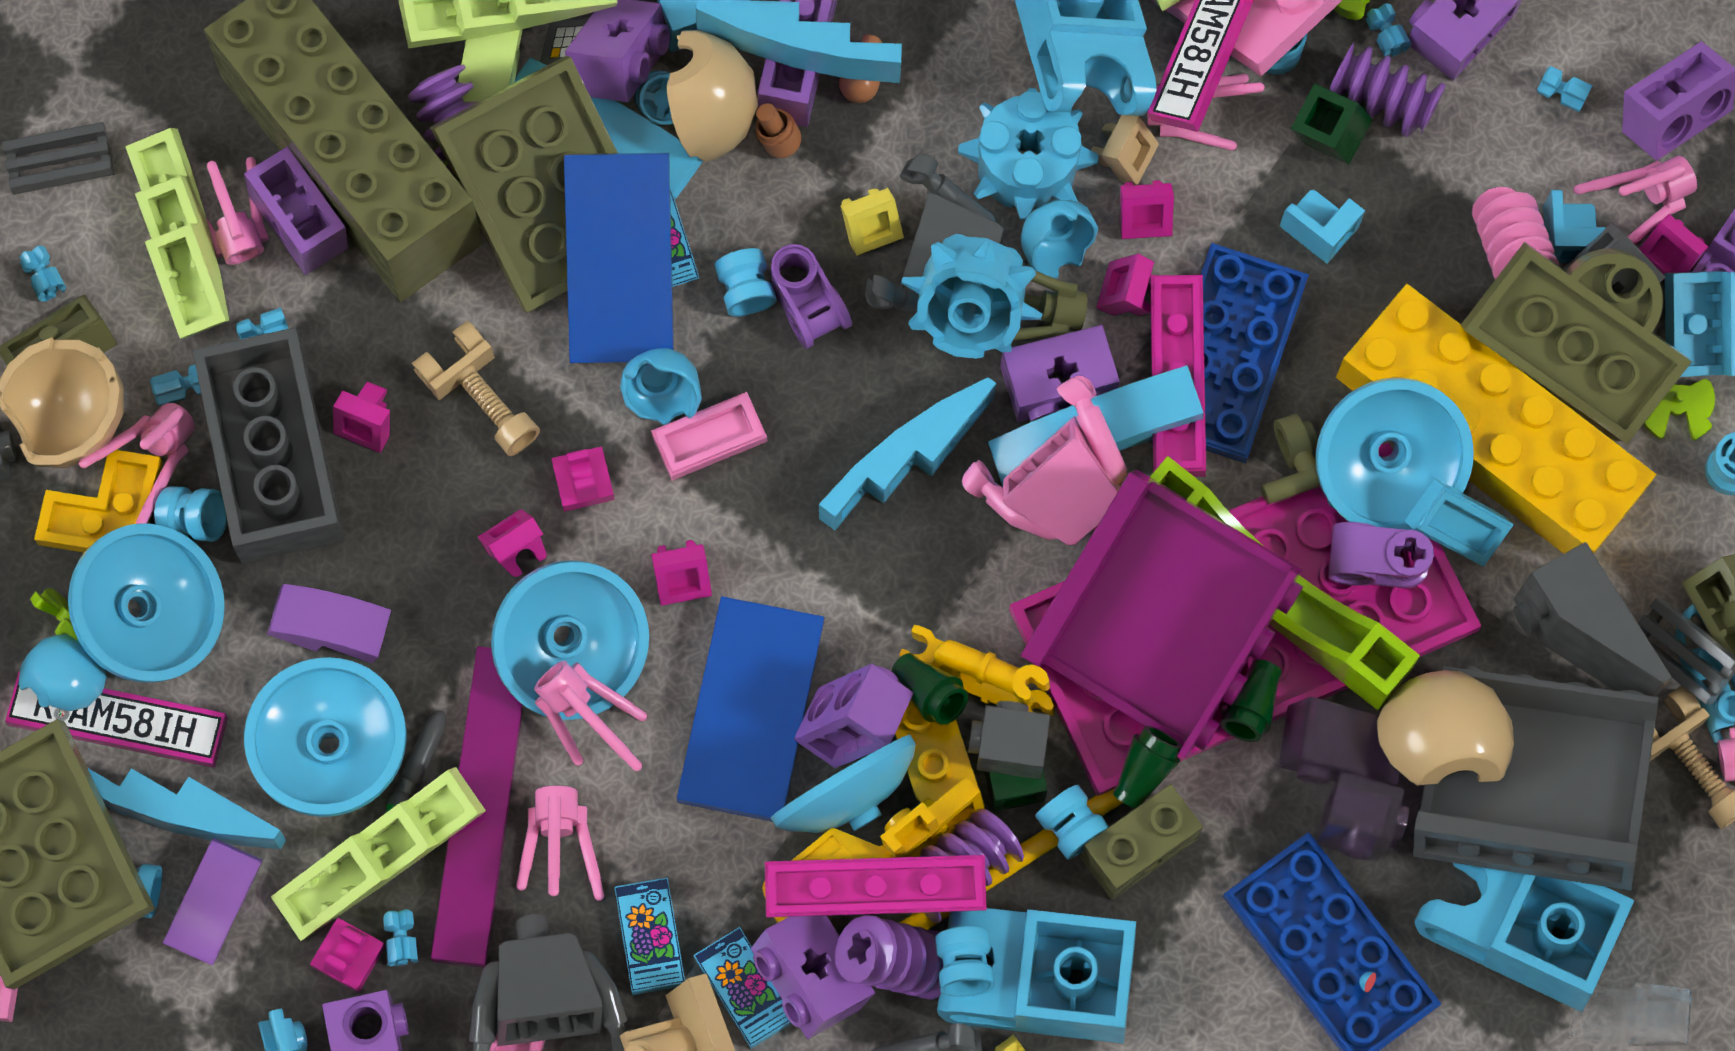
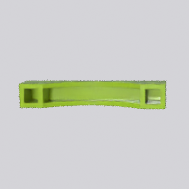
[1150,456,1420,711]

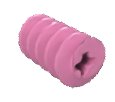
[1472,187,1560,280]

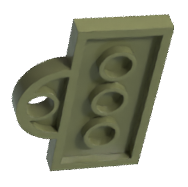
[1461,242,1692,444]

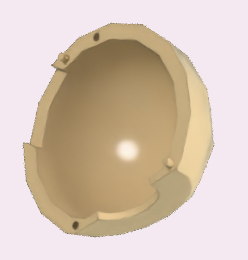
[667,30,758,162]
[0,337,124,468]
[1377,670,1514,786]

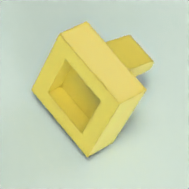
[841,188,904,256]

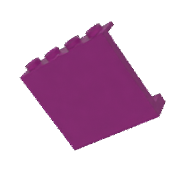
[1020,469,1303,758]

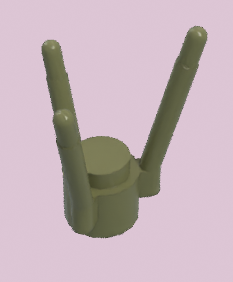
[1013,265,1088,341]

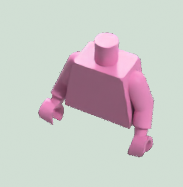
[962,376,1127,545]

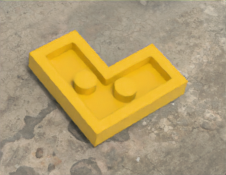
[34,450,163,553]

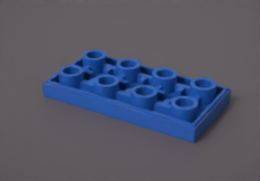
[564,153,674,363]
[1200,243,1309,464]
[677,596,825,822]
[1223,832,1442,1051]

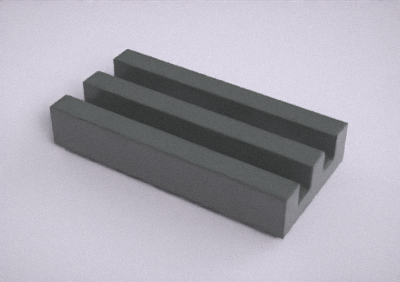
[2,122,114,195]
[1638,598,1735,704]

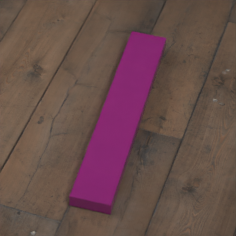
[431,646,524,968]

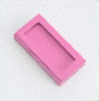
[651,392,767,481]

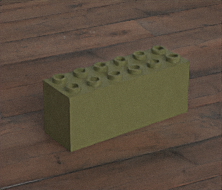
[204,0,483,303]

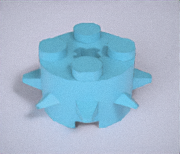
[958,88,1099,220]
[901,234,1042,359]

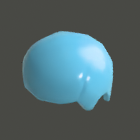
[1020,200,1098,279]
[620,348,702,425]
[19,634,107,711]

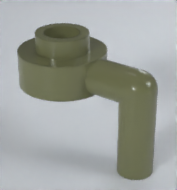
[1261,413,1321,505]

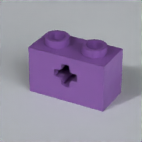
[565,0,670,102]
[1409,0,1522,81]
[244,146,348,275]
[1000,325,1120,423]
[750,916,875,1040]

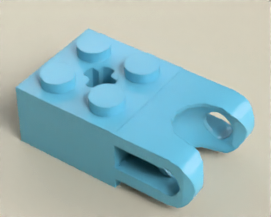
[1015,0,1156,116]
[1415,863,1634,1012]
[937,908,1136,1044]

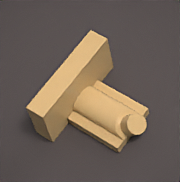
[620,973,735,1051]

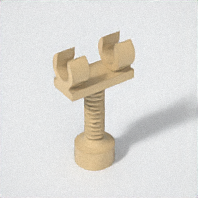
[411,321,540,456]
[1650,685,1735,830]

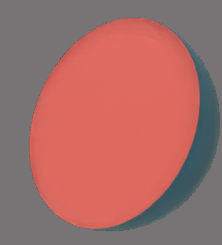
[1359,972,1376,992]

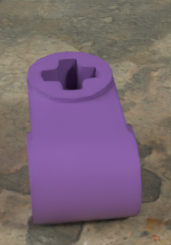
[770,244,852,350]
[1328,522,1434,589]

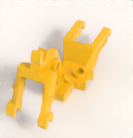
[762,625,1055,923]

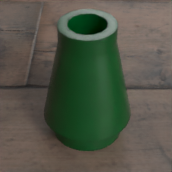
[891,653,968,725]
[1220,659,1282,742]
[1113,725,1182,809]

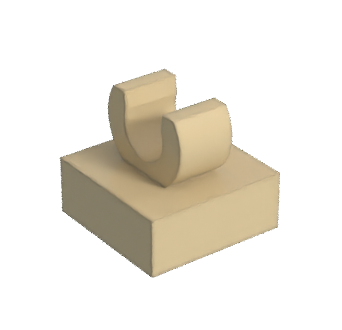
[1091,115,1159,185]

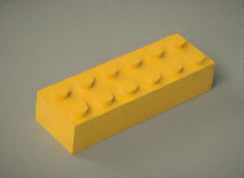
[1336,284,1657,554]

